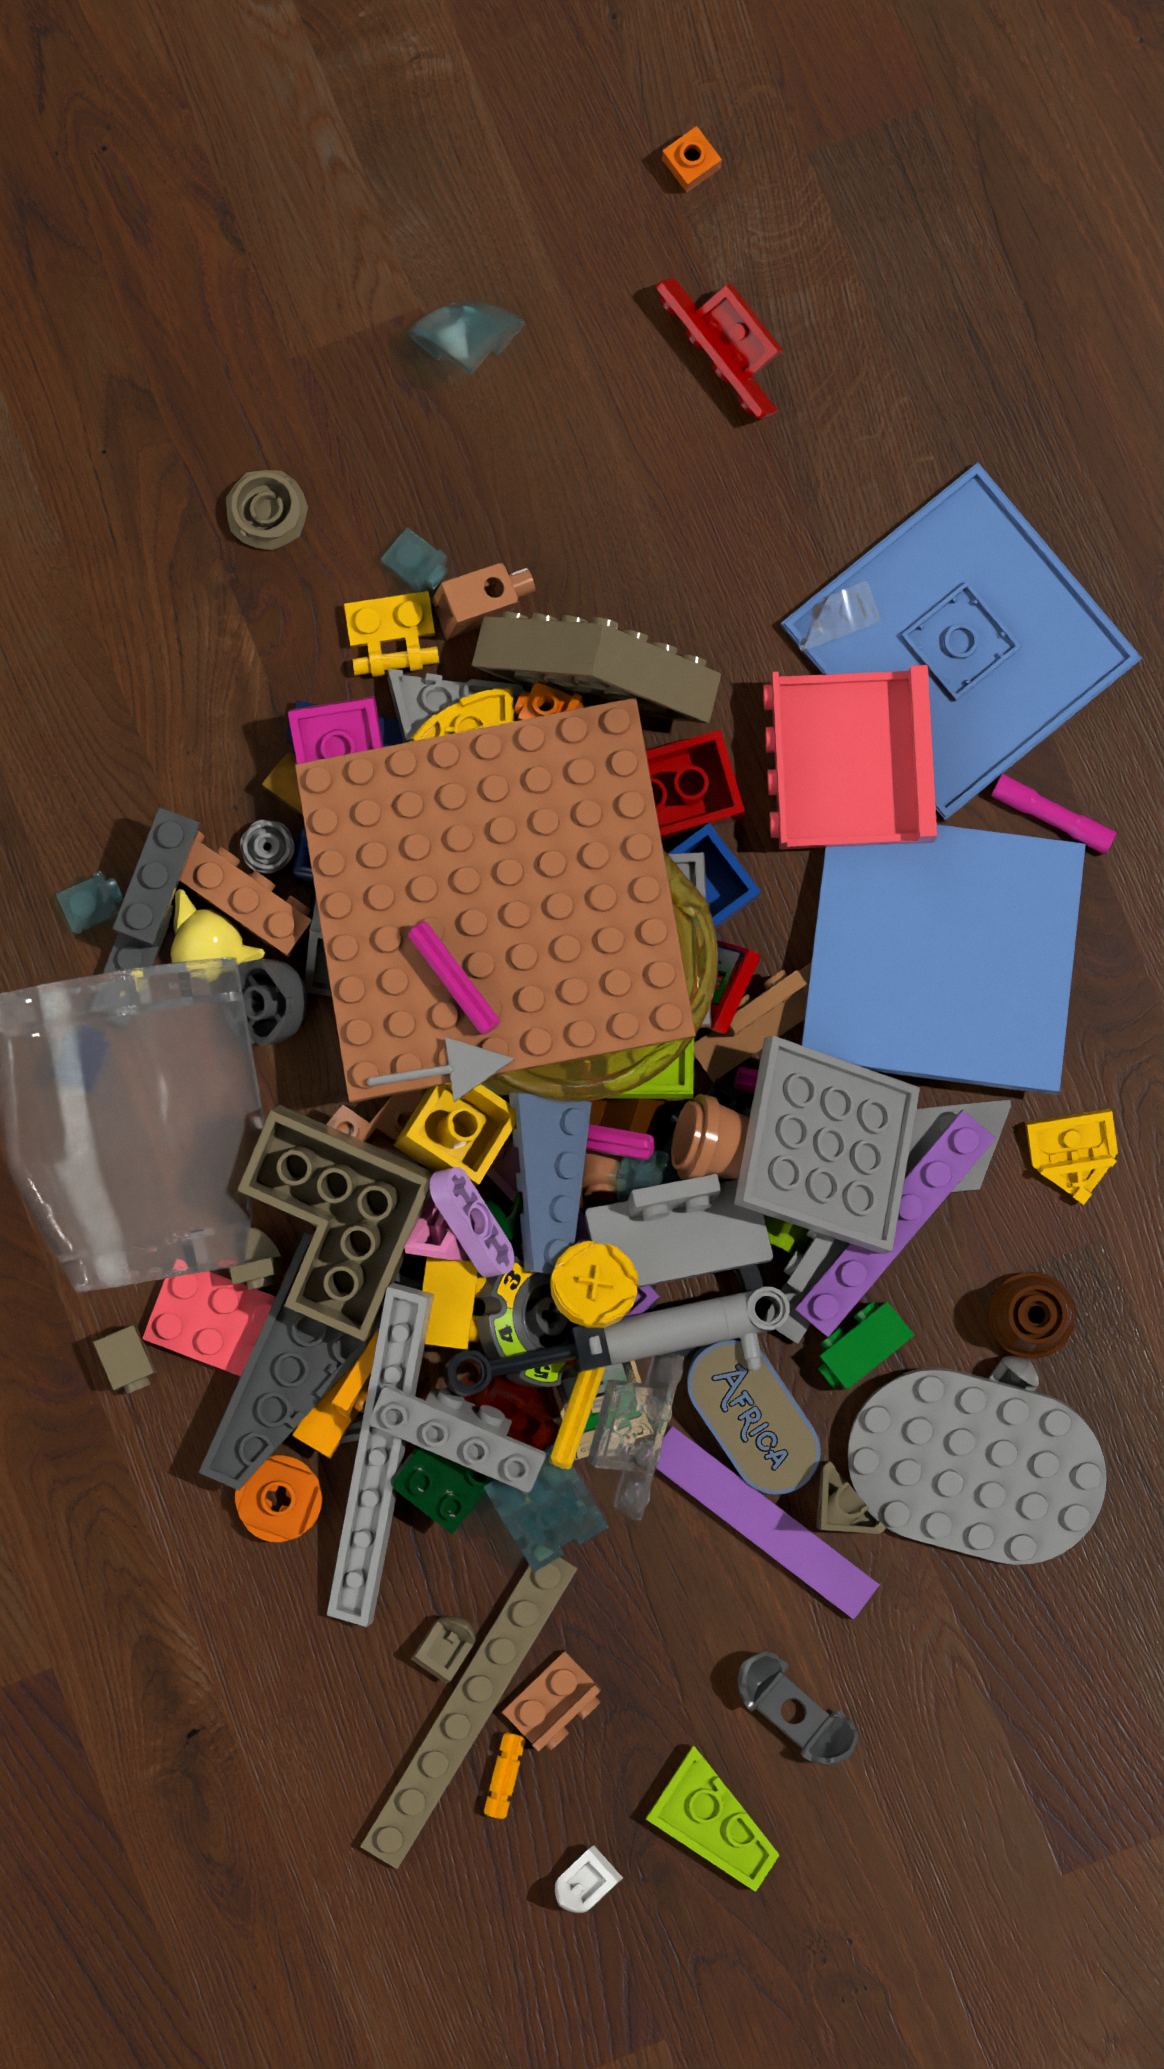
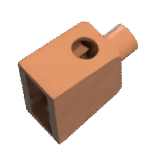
[431,563,536,641]

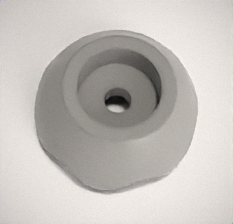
[240,820,294,873]

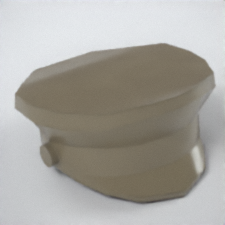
[226,470,308,551]

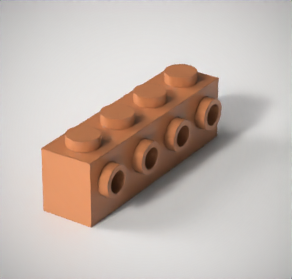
[179,831,312,960]

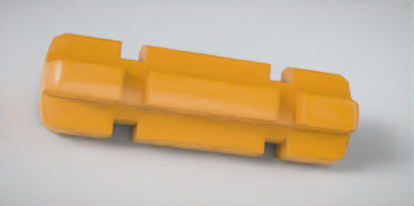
[484,1732,526,1819]

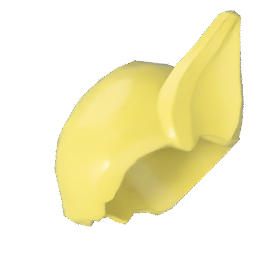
[170,889,265,984]

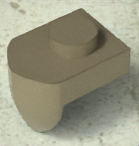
[229,1227,286,1291]
[411,1616,476,1683]

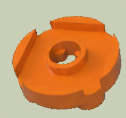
[235,1455,323,1542]

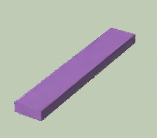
[646,1426,880,1619]

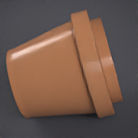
[671,1094,750,1180]

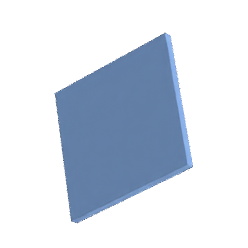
[780,463,1142,822]
[801,824,1086,1095]

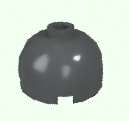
[224,959,310,1046]

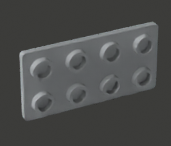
[585,1174,773,1288]

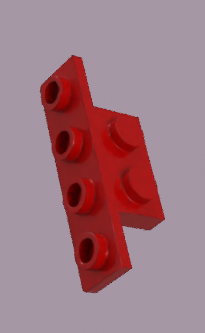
[656,278,784,419]

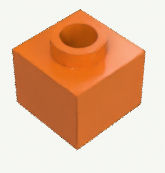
[662,126,722,193]

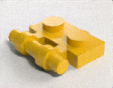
[344,591,439,677]

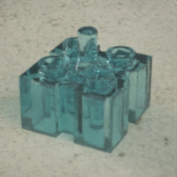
[484,1445,609,1572]

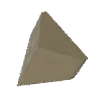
[816,1461,886,1534]

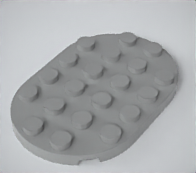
[848,1367,1107,1565]

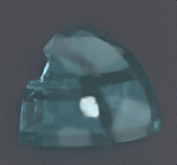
[406,302,525,376]

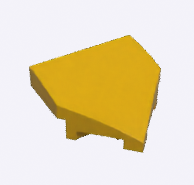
[1025,1108,1118,1205]

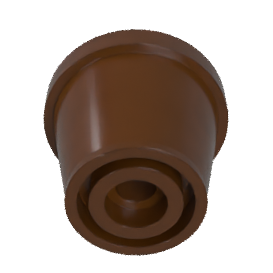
[988,1272,1075,1359]

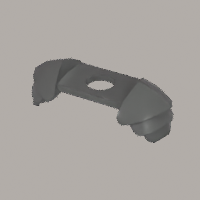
[738,1652,858,1765]

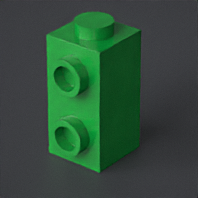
[817,1300,914,1390]

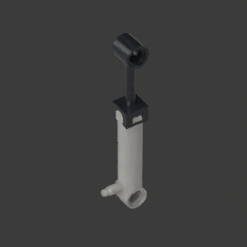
[443,1287,790,1397]

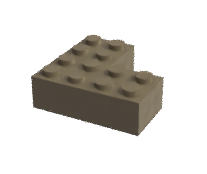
[472,611,721,724]
[237,1105,435,1341]

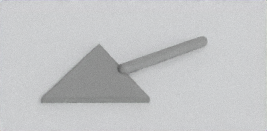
[367,1037,515,1102]

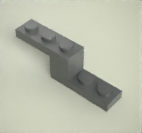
[88,807,201,1027]

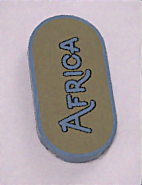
[687,1339,821,1494]

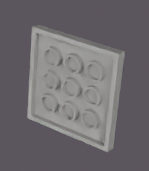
[734,1035,920,1254]

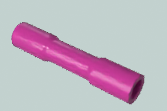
[991,773,1117,855]

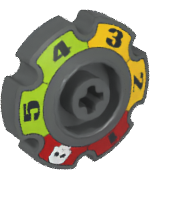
[476,1250,581,1388]

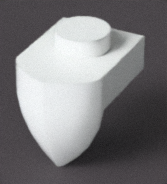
[555,1845,623,1913]

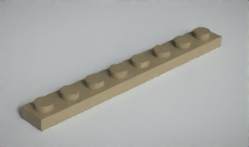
[360,1546,578,1870]

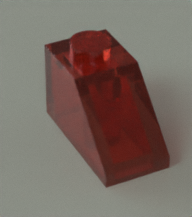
[471,1374,562,1456]

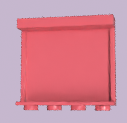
[763,665,937,849]

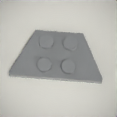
[905,1100,1011,1193]

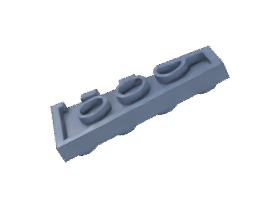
[509,1092,592,1274]

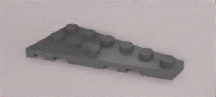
[198,1232,423,1490]

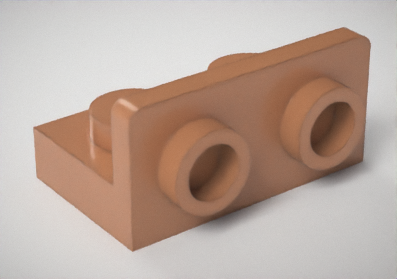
[502,1650,601,1751]

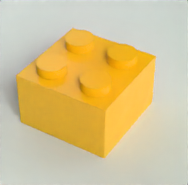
[393,1084,516,1187]
[422,1256,486,1350]

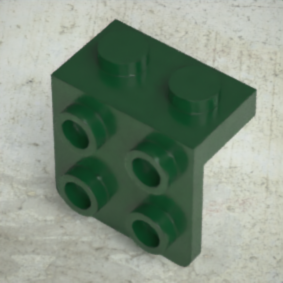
[390,1446,496,1534]

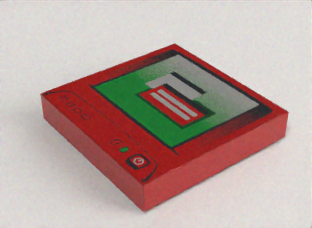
[703,938,761,1034]

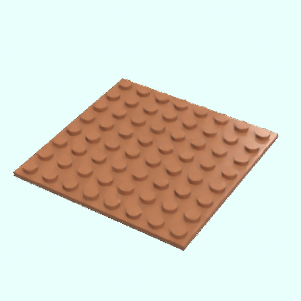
[295,698,696,1103]

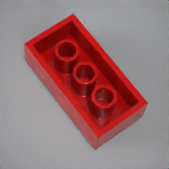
[646,729,745,841]

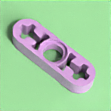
[430,1167,514,1277]

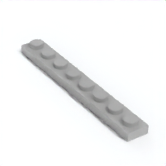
[327,1283,434,1627]

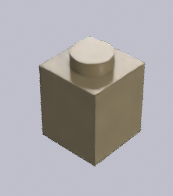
[93,1325,157,1395]

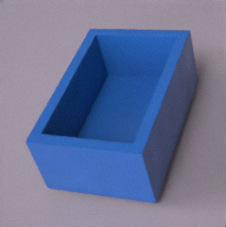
[668,823,761,936]

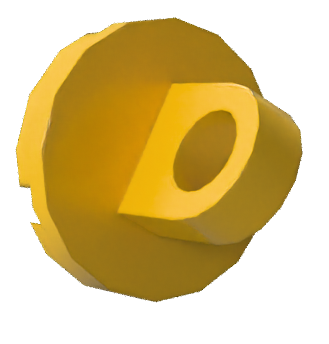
[550,1241,638,1328]

